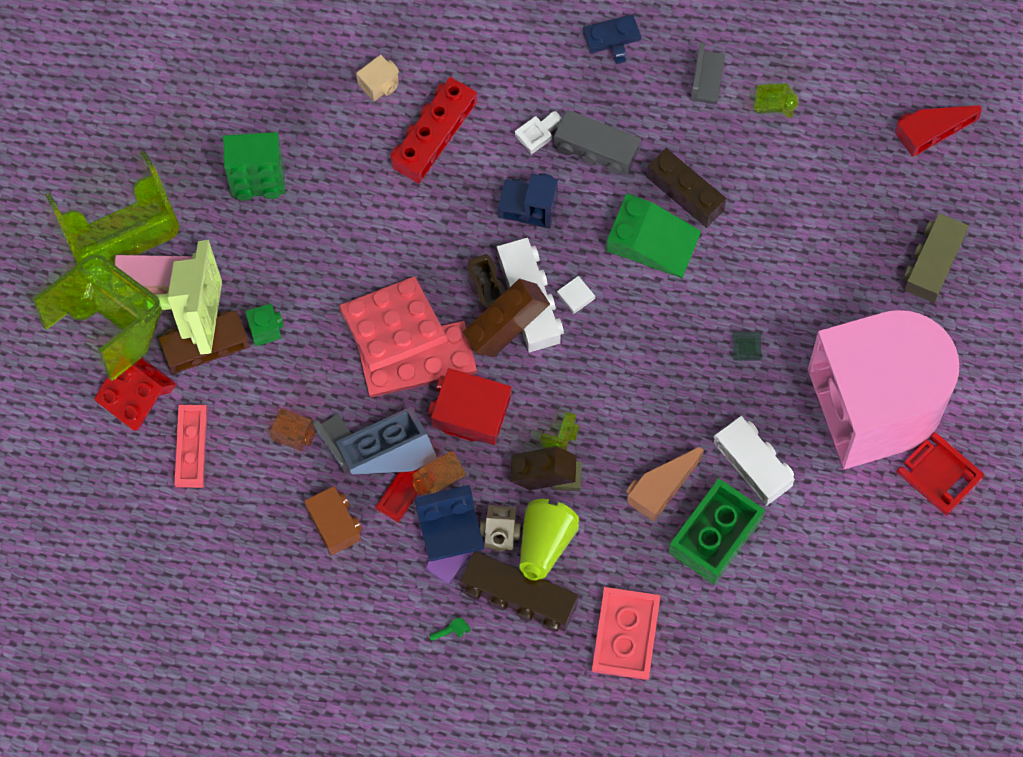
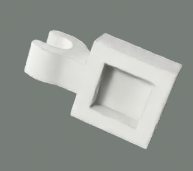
[515,111,562,155]

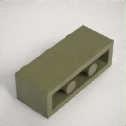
[903,213,969,303]

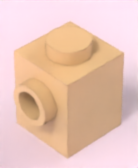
[356,55,399,102]

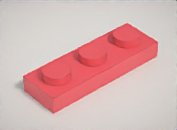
[174,405,207,488]

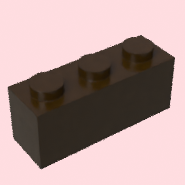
[647,148,727,228]

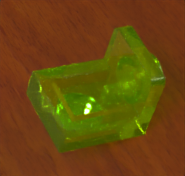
[540,412,580,451]

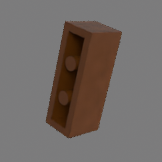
[463,278,550,357]
[159,310,250,375]

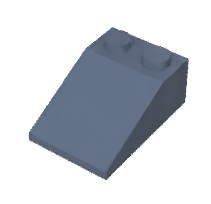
[336,407,437,474]

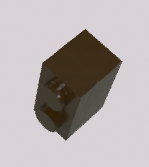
[510,446,576,490]

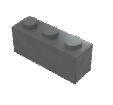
[554,110,641,175]

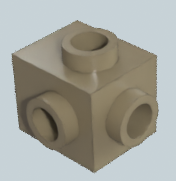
[480,505,521,551]

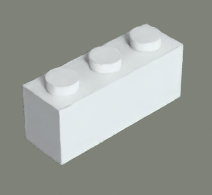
[714,416,794,506]

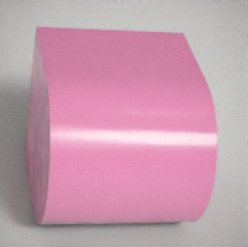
[808,310,959,469]

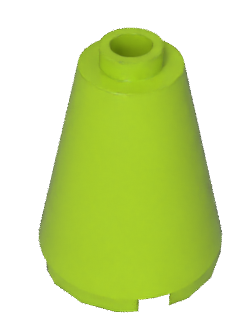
[519,499,579,580]

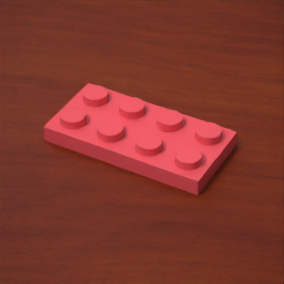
[358,321,477,398]

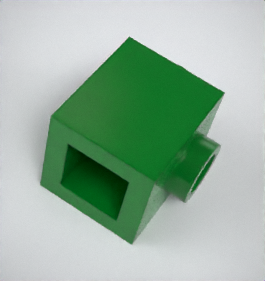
[245,303,284,346]

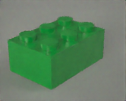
[223,132,286,201]
[669,478,765,585]

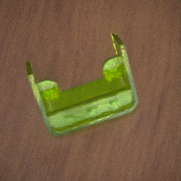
[45,150,179,274]
[32,255,162,381]

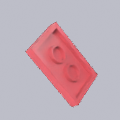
[592,587,660,680]

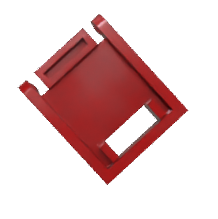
[896,432,985,516]

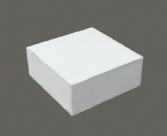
[557,276,595,314]

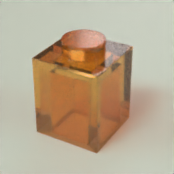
[270,408,315,452]

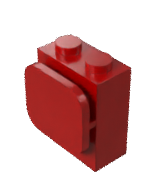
[428,368,512,446]

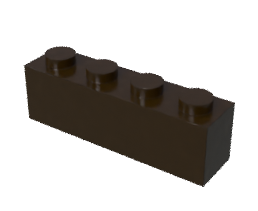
[461,552,579,632]

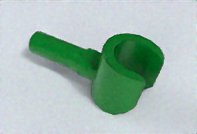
[429,618,471,641]

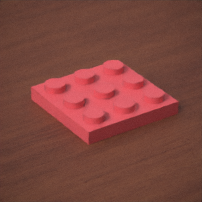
[339,276,447,372]

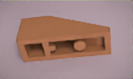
[626,447,704,522]

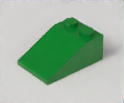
[606,193,701,279]

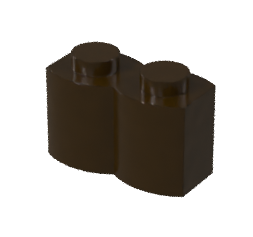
[468,254,505,314]

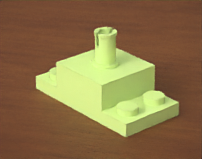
[149,240,222,354]

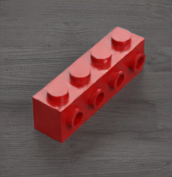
[390,77,477,184]

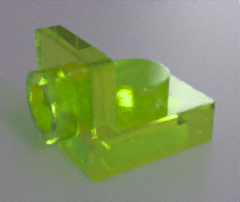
[754,83,798,118]

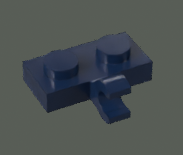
[583,14,641,64]

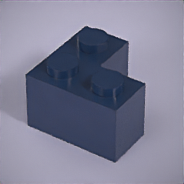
[498,173,558,229]

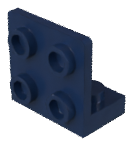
[415,485,484,562]

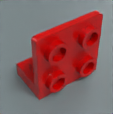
[95,352,177,431]

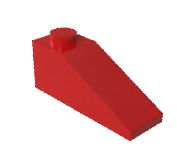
[895,105,982,157]

